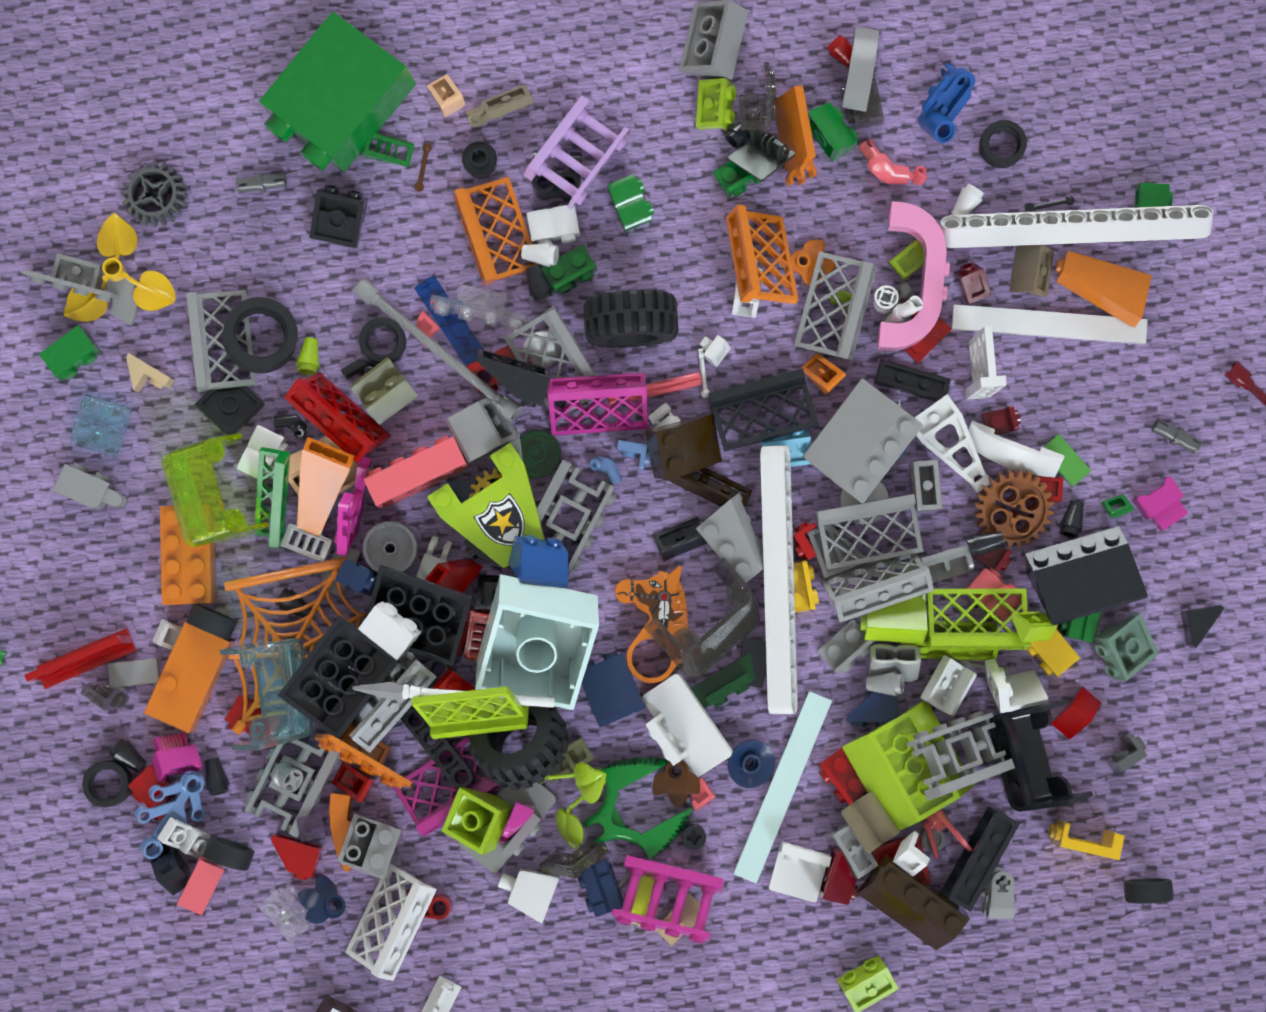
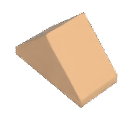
[427,74,466,117]

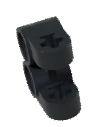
[532,150,582,201]

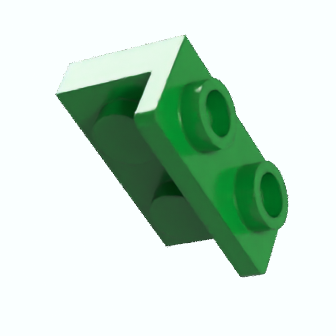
[713,161,764,197]
[541,244,597,294]

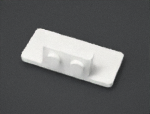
[642,673,733,777]

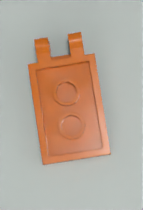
[773,86,817,186]

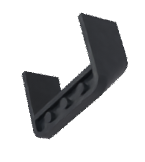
[989,699,1093,812]

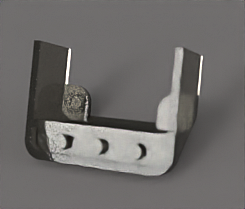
[644,558,760,679]

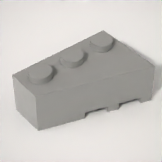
[696,493,764,585]

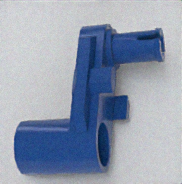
[918,63,975,144]

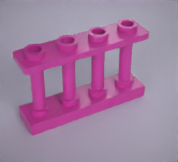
[611,855,724,944]

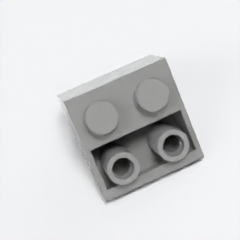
[445,397,518,463]
[337,814,401,880]

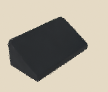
[653,517,708,562]

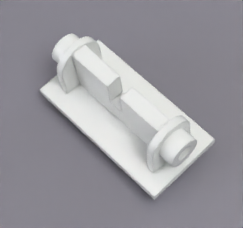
[422,976,461,1012]

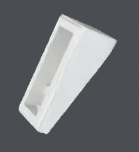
[280,523,334,562]

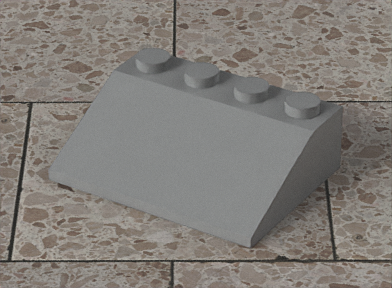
[802,378,923,504]

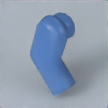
[589,456,622,485]

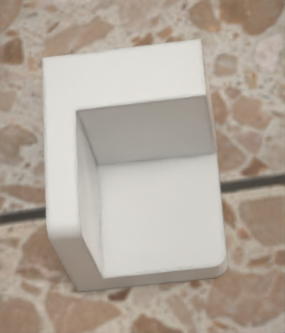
[893,831,930,877]

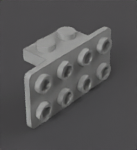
[459,782,556,873]

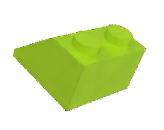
[441,787,513,855]

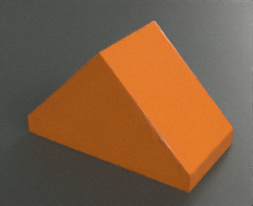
[800,353,846,396]

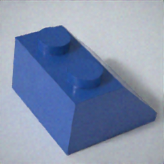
[508,535,568,589]

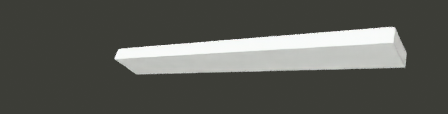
[951,305,1147,344]

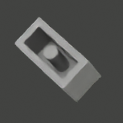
[909,460,942,512]

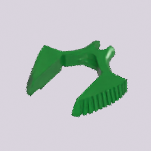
[584,756,693,860]

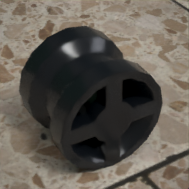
[681,824,706,850]

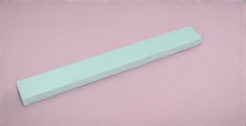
[733,691,832,883]

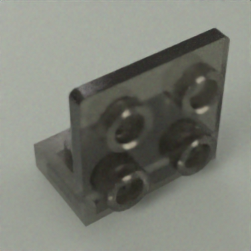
[739,62,776,130]

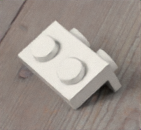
[920,655,977,716]

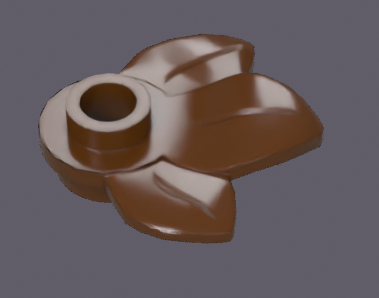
[652,759,700,808]

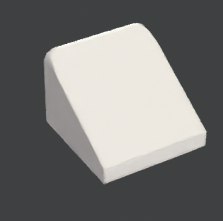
[152,619,182,650]

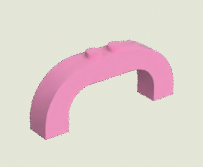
[876,201,950,351]

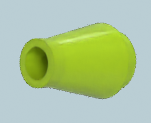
[295,337,320,375]

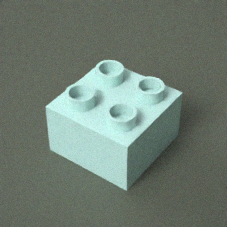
[475,574,599,710]

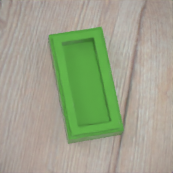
[1043,434,1091,487]

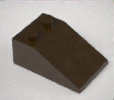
[645,414,722,480]

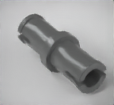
[236,172,287,194]
[1151,418,1202,454]

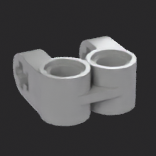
[981,866,1015,920]

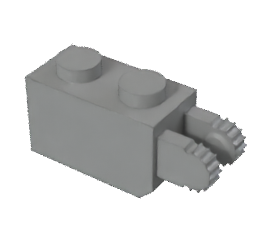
[52,462,128,510]

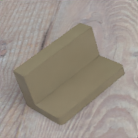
[1010,245,1055,297]
[841,791,900,853]

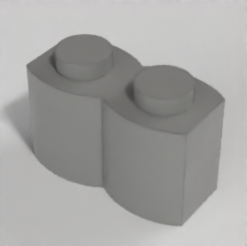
[868,644,921,682]

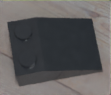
[477,348,550,407]

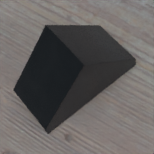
[1181,605,1225,648]

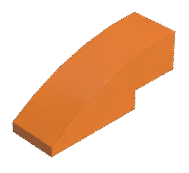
[329,792,353,872]

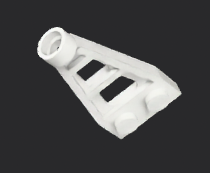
[915,394,990,493]

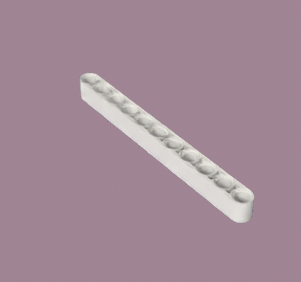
[941,205,1213,248]
[760,445,798,714]

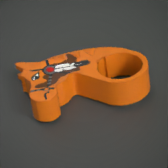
[615,565,688,683]

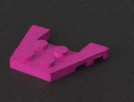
[334,457,372,556]

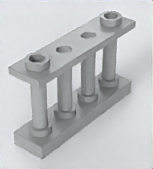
[349,651,436,753]

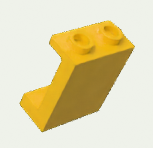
[1048,818,1125,860]

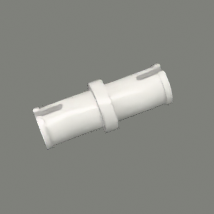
[882,296,923,323]

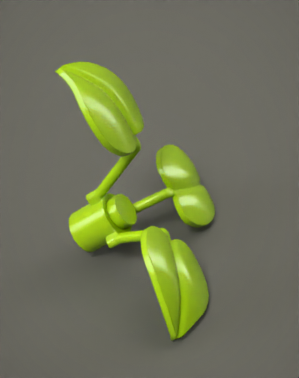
[525,743,606,849]

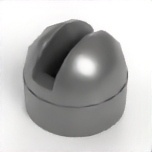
[896,281,917,302]

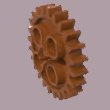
[974,469,1054,549]

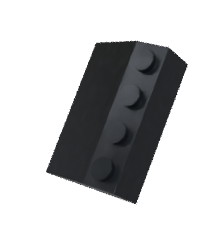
[1025,526,1148,626]
[366,565,473,667]
[277,615,400,740]

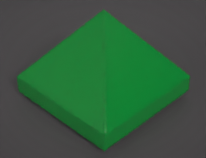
[1101,494,1134,519]

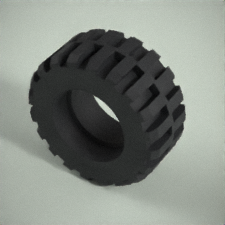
[583,289,679,348]
[469,703,569,790]

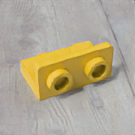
[794,561,819,613]

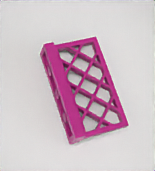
[547,372,649,435]
[393,736,501,836]

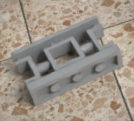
[537,460,617,574]
[907,711,1015,801]
[244,721,340,838]

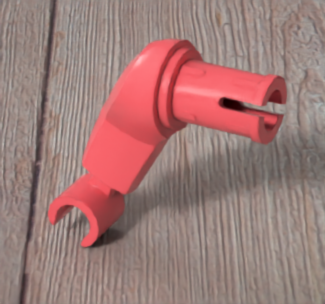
[859,139,928,185]

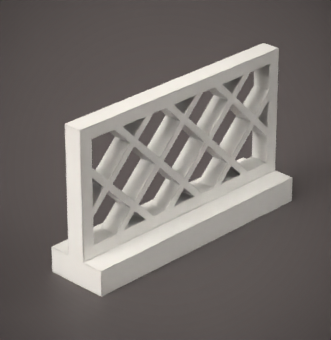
[965,326,1006,400]
[345,863,437,981]

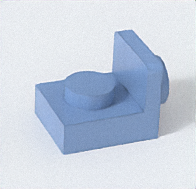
[617,440,650,470]

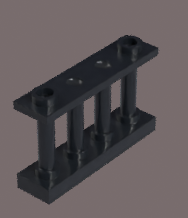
[940,806,1020,912]

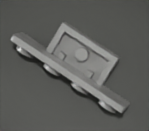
[22,253,120,302]

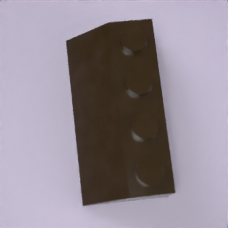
[857,854,970,950]

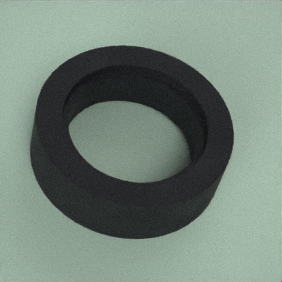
[223,297,298,373]

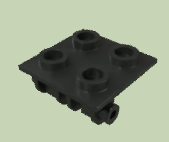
[727,126,796,182]

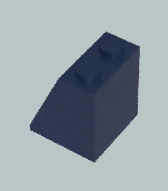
[581,650,646,728]

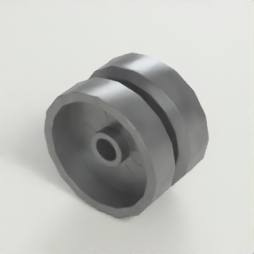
[363,521,418,573]

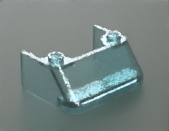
[220,639,313,750]

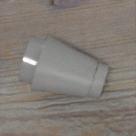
[866,671,904,696]

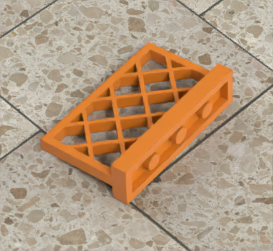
[453,177,538,286]
[726,204,799,304]

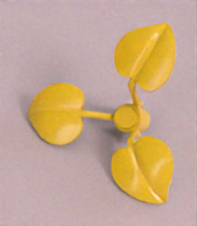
[63,213,176,322]

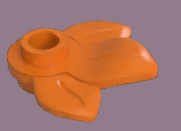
[790,239,836,287]

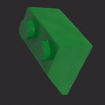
[808,103,858,163]

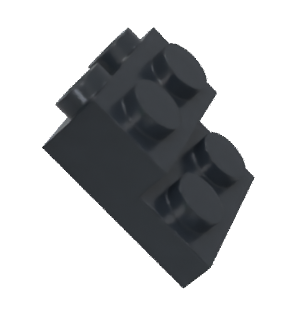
[309,185,368,248]

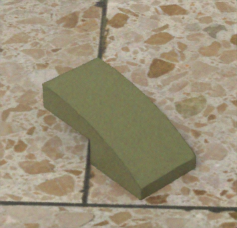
[548,737,594,784]

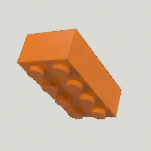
[160,505,217,605]

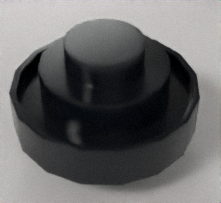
[462,141,498,178]

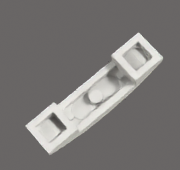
[968,421,1064,477]

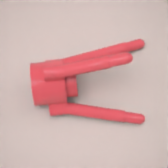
[922,809,972,859]

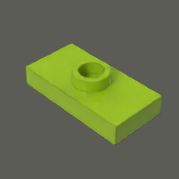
[888,239,924,281]

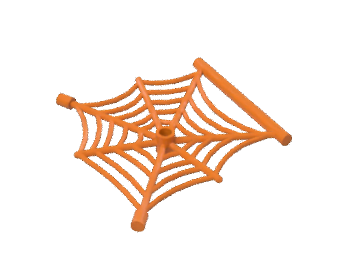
[224,557,366,735]

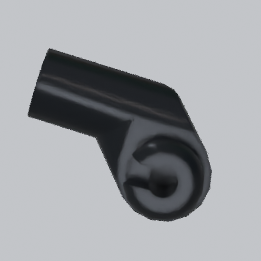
[340,359,375,380]
[274,414,308,438]

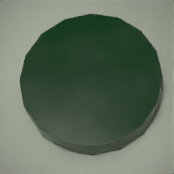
[520,430,561,478]

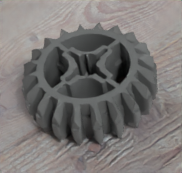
[121,161,188,228]

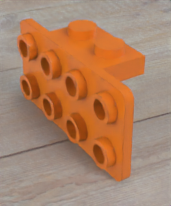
[314,725,412,789]

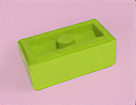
[1011,611,1058,643]

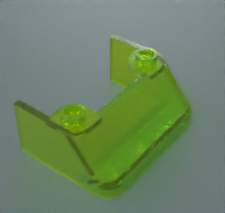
[162,433,269,547]

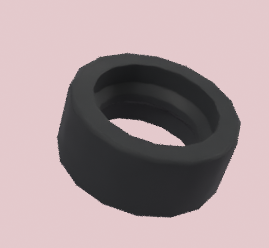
[979,120,1027,168]
[359,317,407,364]
[186,604,237,639]
[82,760,133,808]
[203,836,255,871]
[1124,878,1174,904]

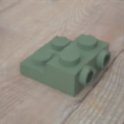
[1094,612,1159,681]

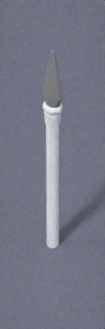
[353,682,555,708]

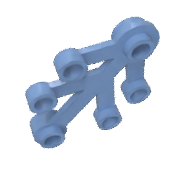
[135,771,205,859]

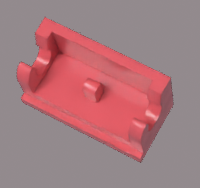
[176,856,224,915]

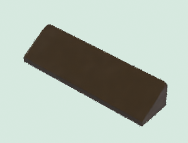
[667,467,753,508]

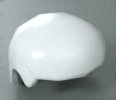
[523,331,561,368]

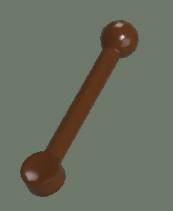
[414,143,432,192]

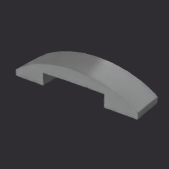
[842,26,879,112]

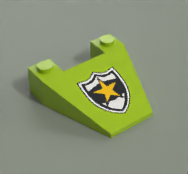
[427,443,545,569]

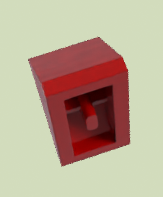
[1051,687,1101,740]
[332,761,377,803]

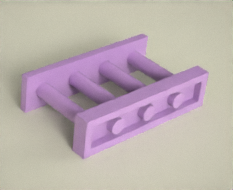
[524,95,629,209]

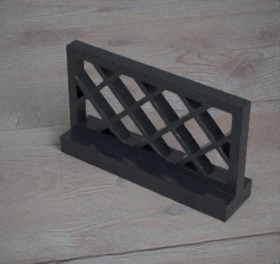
[708,368,819,452]

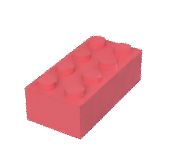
[363,436,470,509]

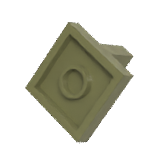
[349,357,418,425]

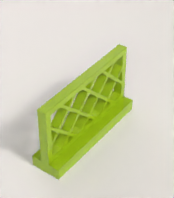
[927,589,1031,650]
[412,686,529,739]

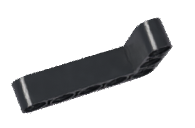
[400,660,476,788]

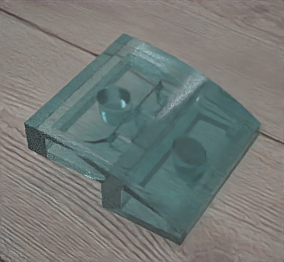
[69,394,132,458]

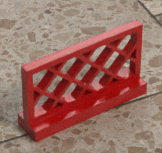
[284,372,391,463]
[24,628,137,689]

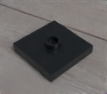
[194,371,265,439]

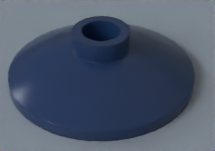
[728,740,775,788]

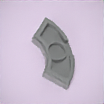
[101,271,138,326]

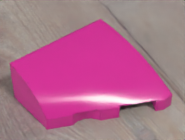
[499,800,535,844]

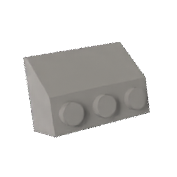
[679,0,748,80]

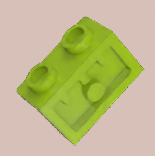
[696,78,737,131]
[837,955,899,1012]

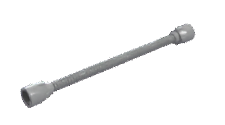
[353,279,523,422]

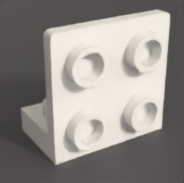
[985,658,1049,713]
[769,841,832,903]

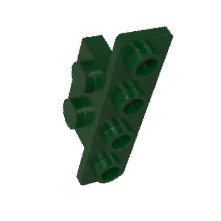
[690,653,767,709]

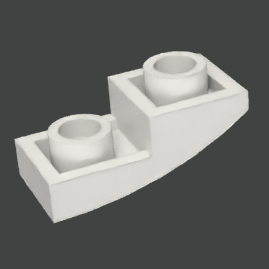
[157,817,211,858]

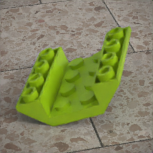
[842,700,975,831]

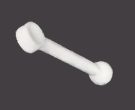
[698,348,710,399]

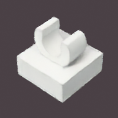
[700,335,731,367]

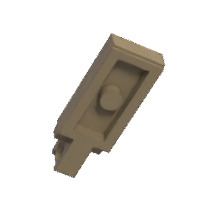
[466,84,534,128]

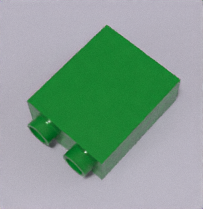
[259,11,416,173]

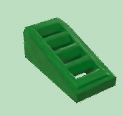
[361,133,415,167]

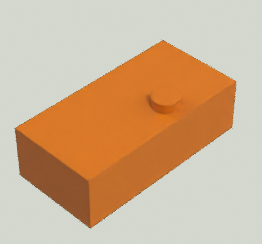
[144,622,235,733]

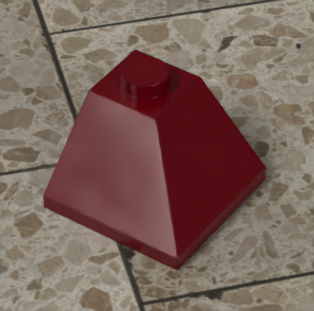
[819,846,858,905]

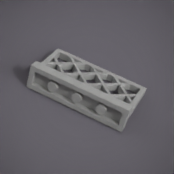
[794,251,878,361]
[186,290,256,393]
[504,306,598,415]
[815,494,923,570]
[821,547,934,623]

